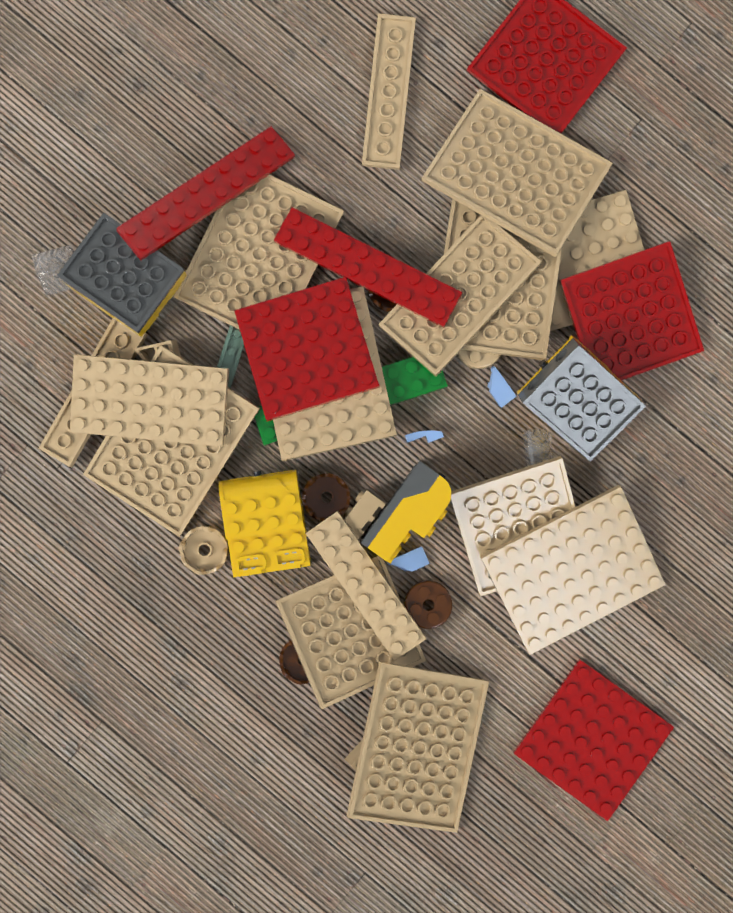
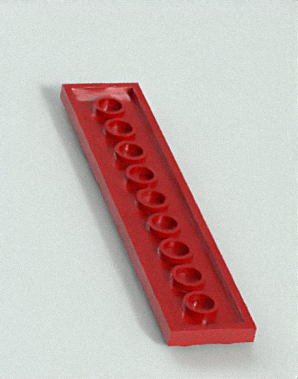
[117,126,295,261]
[273,207,462,328]

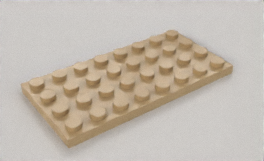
[378,215,542,377]
[70,354,229,447]

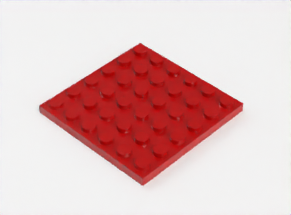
[466,0,627,134]
[559,241,704,381]
[234,277,380,421]
[513,659,674,821]

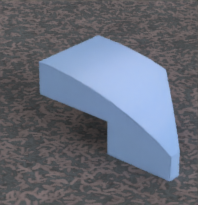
[487,366,517,408]
[405,430,444,443]
[387,546,429,572]

